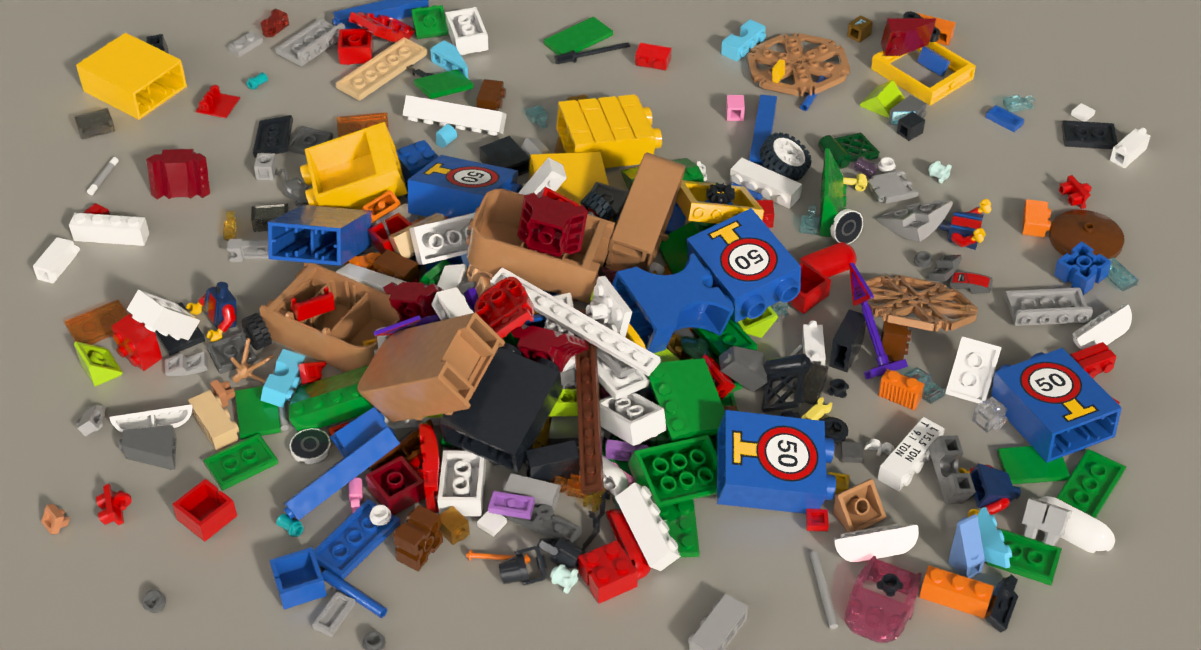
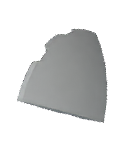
[876,200,953,242]

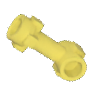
[842,174,868,191]

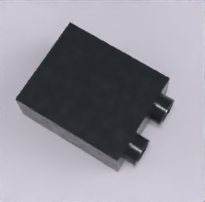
[439,343,562,473]

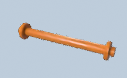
[466,550,531,565]

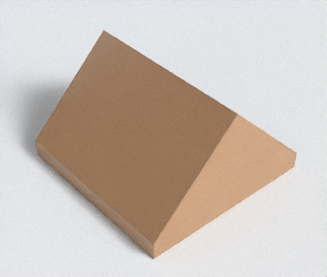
[833,479,887,532]

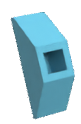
[977,507,1012,568]

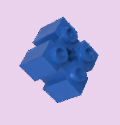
[1054,241,1111,296]

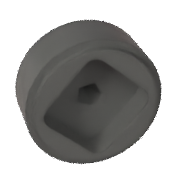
[142,590,166,613]

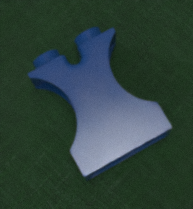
[612,253,734,353]

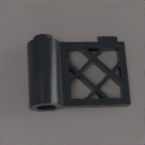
[761,354,811,412]

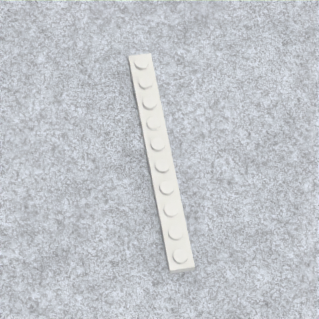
[490,267,661,377]

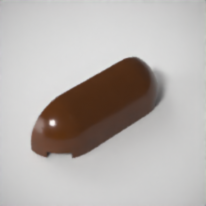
[368,419,434,472]

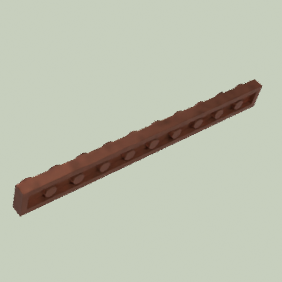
[574,309,604,494]

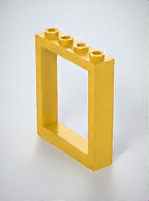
[871,42,976,105]
[676,180,764,224]

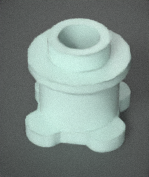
[928,161,952,184]
[550,564,578,594]

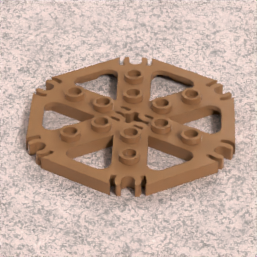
[747,33,850,96]
[865,275,978,332]

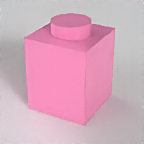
[726,95,745,121]

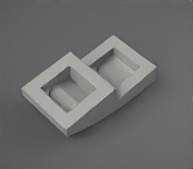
[165,351,208,376]

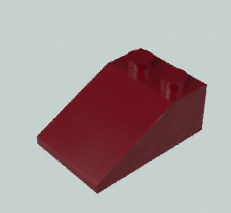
[881,18,936,56]

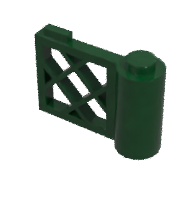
[818,133,880,169]

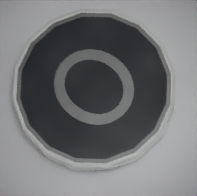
[830,209,863,244]
[290,428,331,464]

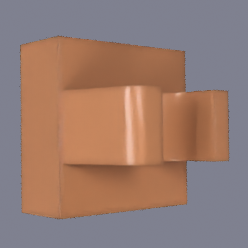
[210,380,235,408]
[41,504,70,535]

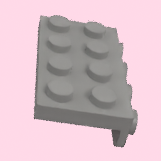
[275,18,345,67]
[1005,288,1093,326]

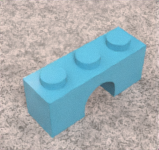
[721,19,766,62]
[261,349,305,408]

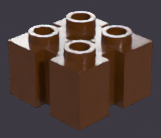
[393,505,443,571]

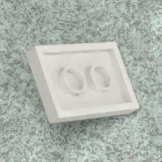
[586,276,632,337]
[945,337,1001,405]
[597,355,650,400]

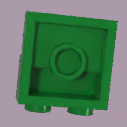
[411,5,448,39]

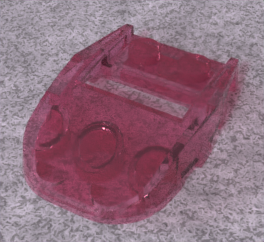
[845,555,922,643]

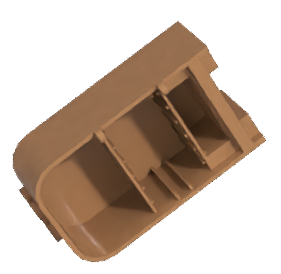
[604,152,686,284]
[466,189,615,304]
[259,262,402,372]
[357,313,505,422]

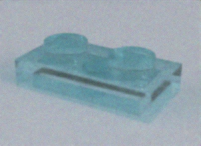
[1107,257,1138,291]

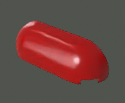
[799,242,857,278]
[606,509,652,580]

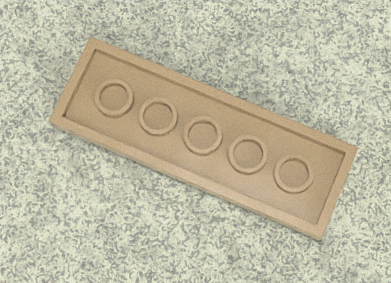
[336,37,428,101]

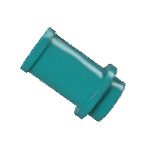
[246,72,268,90]
[276,514,304,537]

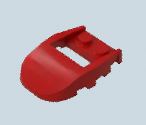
[349,12,415,42]
[475,277,534,338]
[419,423,441,513]

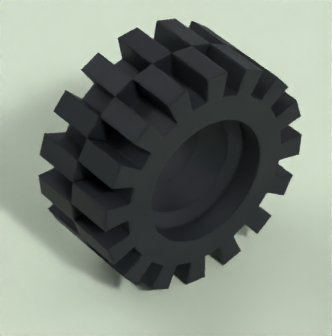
[241,313,272,351]

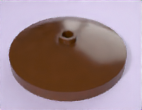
[1049,210,1124,261]

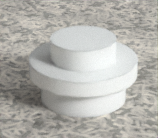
[878,157,896,173]
[370,505,391,526]

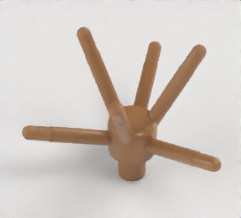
[231,338,274,384]

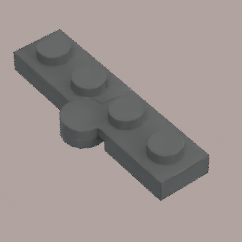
[502,504,582,544]

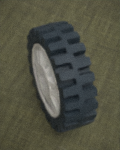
[759,132,812,181]

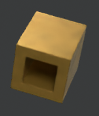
[847,15,873,43]
[439,506,470,545]

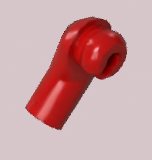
[409,454,423,479]

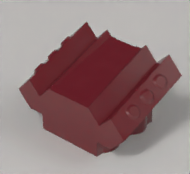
[146,149,210,200]
[517,193,588,257]
[383,282,443,321]
[511,324,589,373]

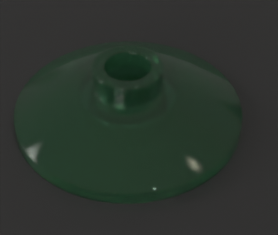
[680,336,715,360]

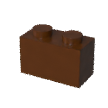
[476,79,506,111]
[374,249,419,282]
[881,321,911,361]

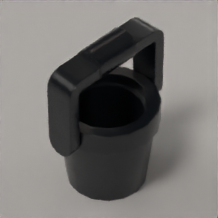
[537,537,586,570]
[498,546,547,586]

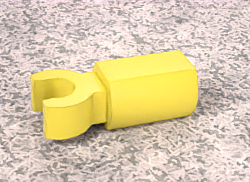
[802,397,833,420]

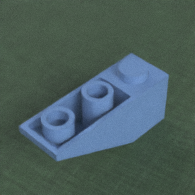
[948,514,985,578]

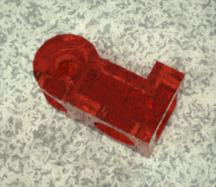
[261,8,289,38]

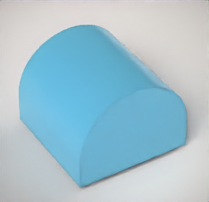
[436,124,457,148]

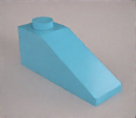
[430,40,469,79]

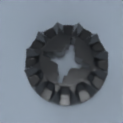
[706,182,735,204]
[820,417,848,444]

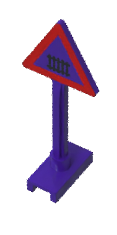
[849,263,908,380]
[373,288,479,336]

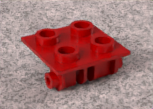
[196,85,240,118]

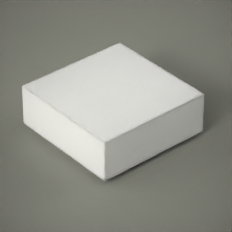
[1071,103,1095,122]
[477,511,507,537]

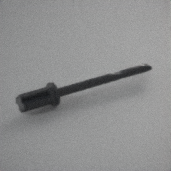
[554,42,630,64]

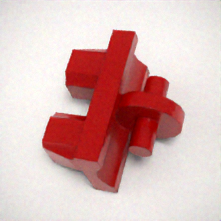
[1059,175,1092,209]
[96,484,132,525]

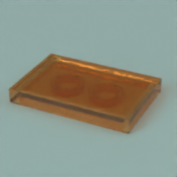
[337,112,389,138]
[64,300,128,345]

